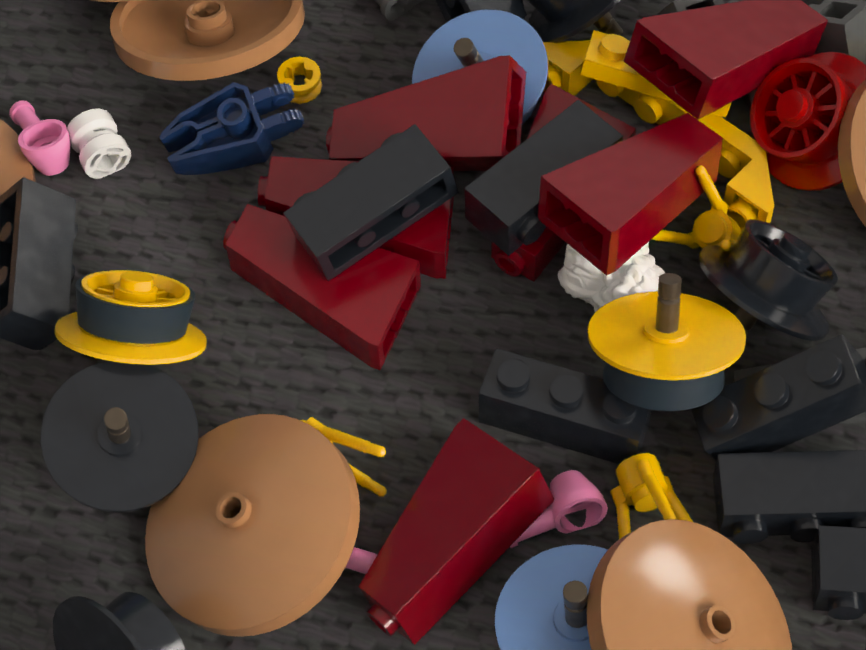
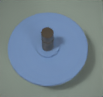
[412,9,548,125]
[495,544,608,650]

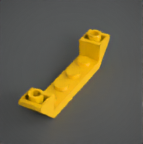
[543,40,774,231]

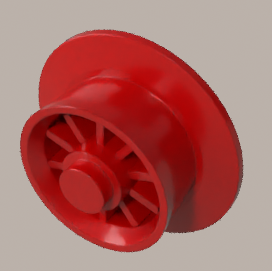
[750,52,866,191]

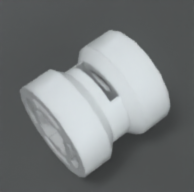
[67,109,131,179]

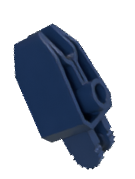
[159,82,305,175]

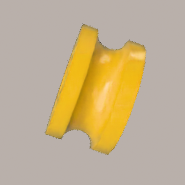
[277,56,322,104]

